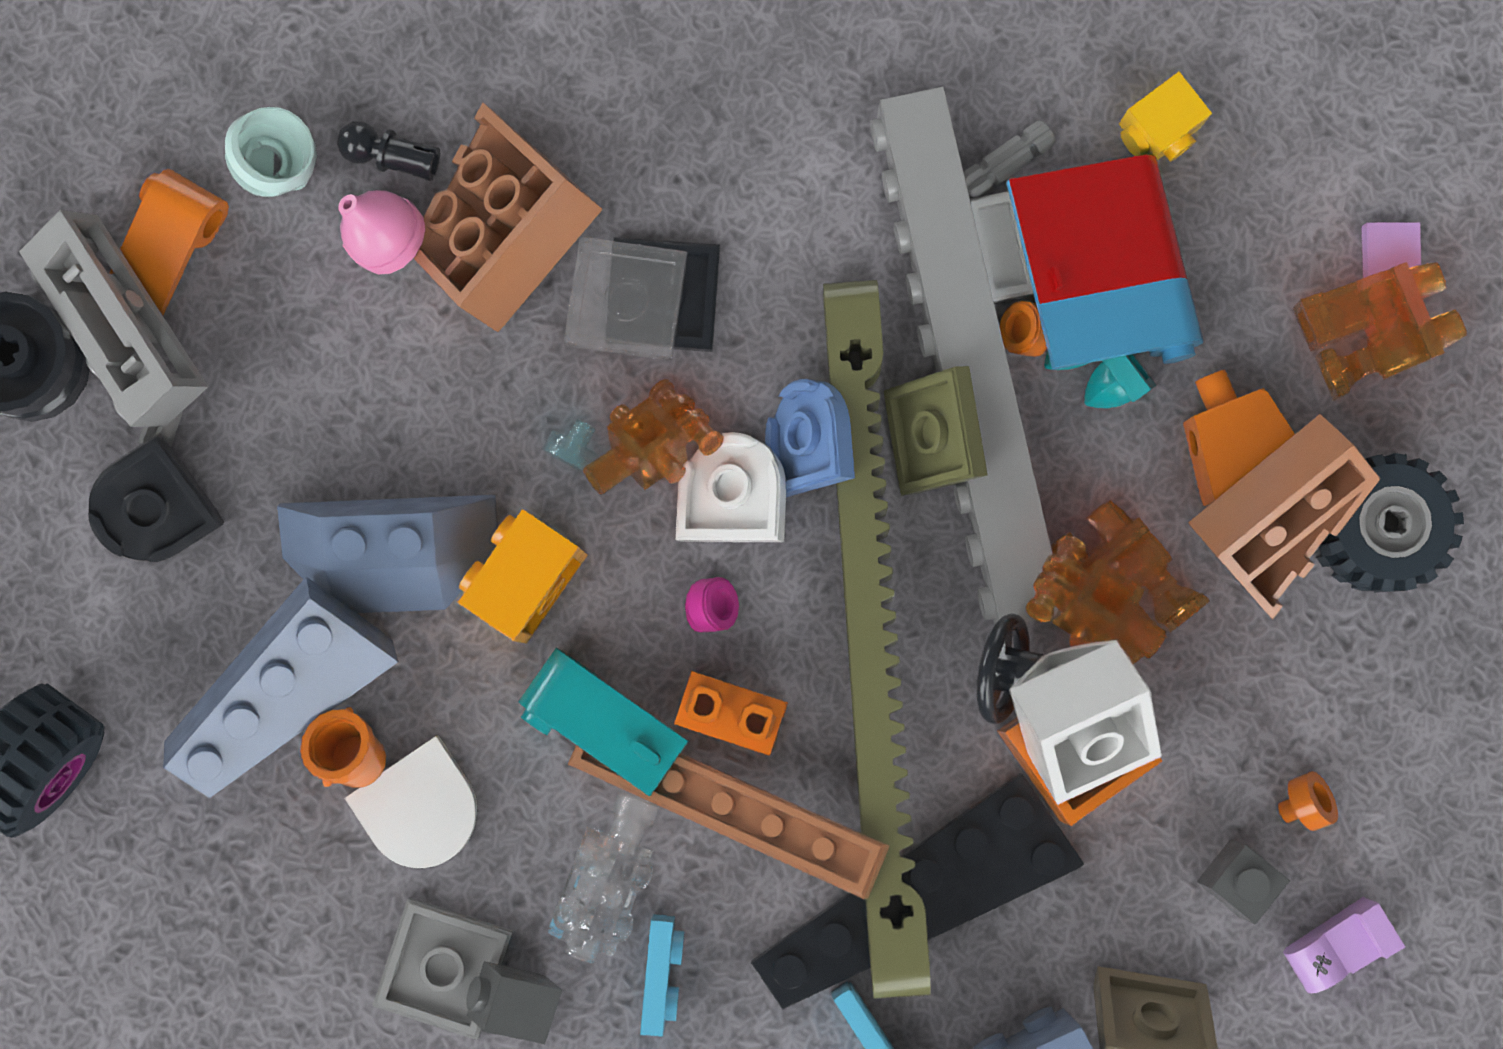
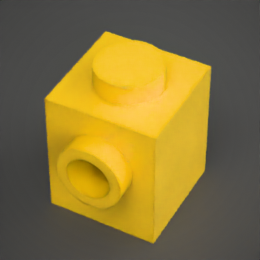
[1119,71,1212,162]

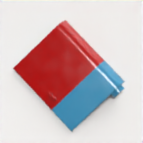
[1006,155,1204,370]

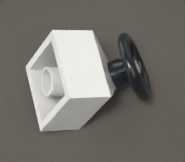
[977,613,1161,805]

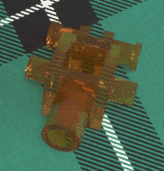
[583,379,724,495]
[1025,535,1167,659]

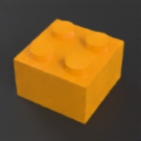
[457,509,588,644]

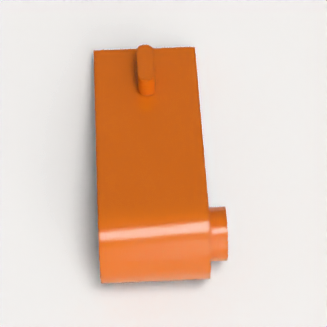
[109,169,229,316]

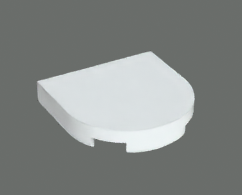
[676,432,786,542]
[344,736,477,868]

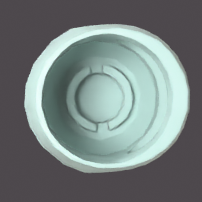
[225,107,317,197]

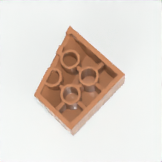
[414,102,603,332]

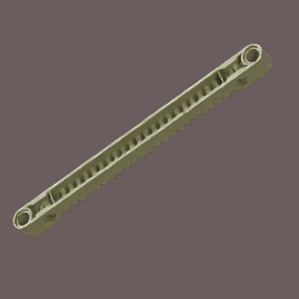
[823,280,931,999]

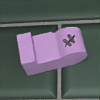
[1283,897,1405,994]

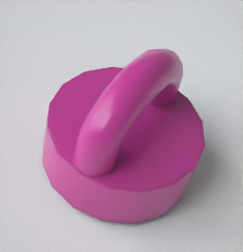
[685,577,739,632]

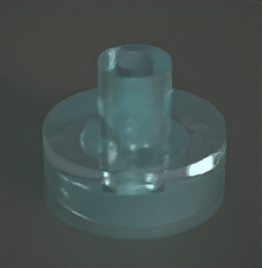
[542,419,600,475]

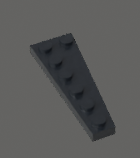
[751,773,1085,1010]

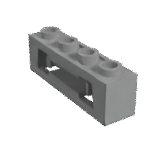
[19,210,208,427]

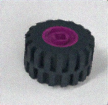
[0,683,105,838]

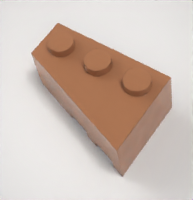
[1188,414,1380,620]

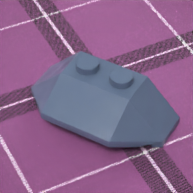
[277,495,498,613]

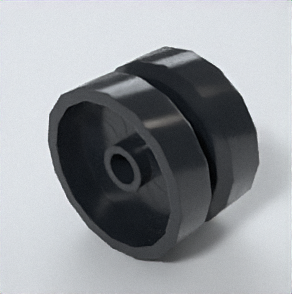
[0,291,90,422]

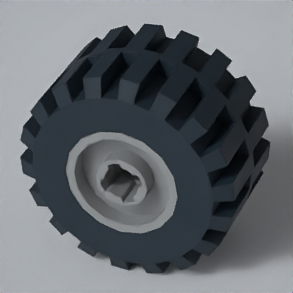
[1316,453,1464,593]

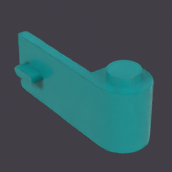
[518,647,688,797]

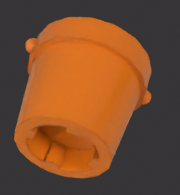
[300,707,386,788]

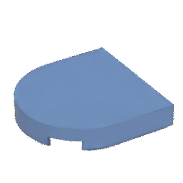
[765,379,855,497]

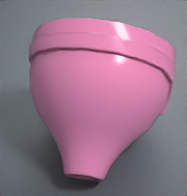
[338,190,425,275]

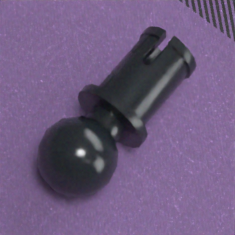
[337,122,440,181]

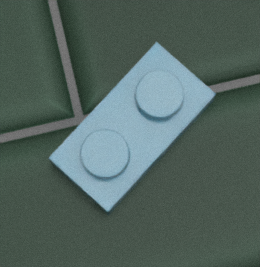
[640,914,684,1037]

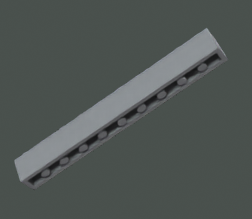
[870,87,1067,625]

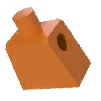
[1183,369,1295,506]

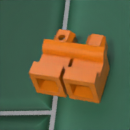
[674,671,788,756]

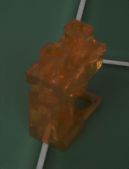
[1293,262,1467,401]
[1051,500,1210,665]

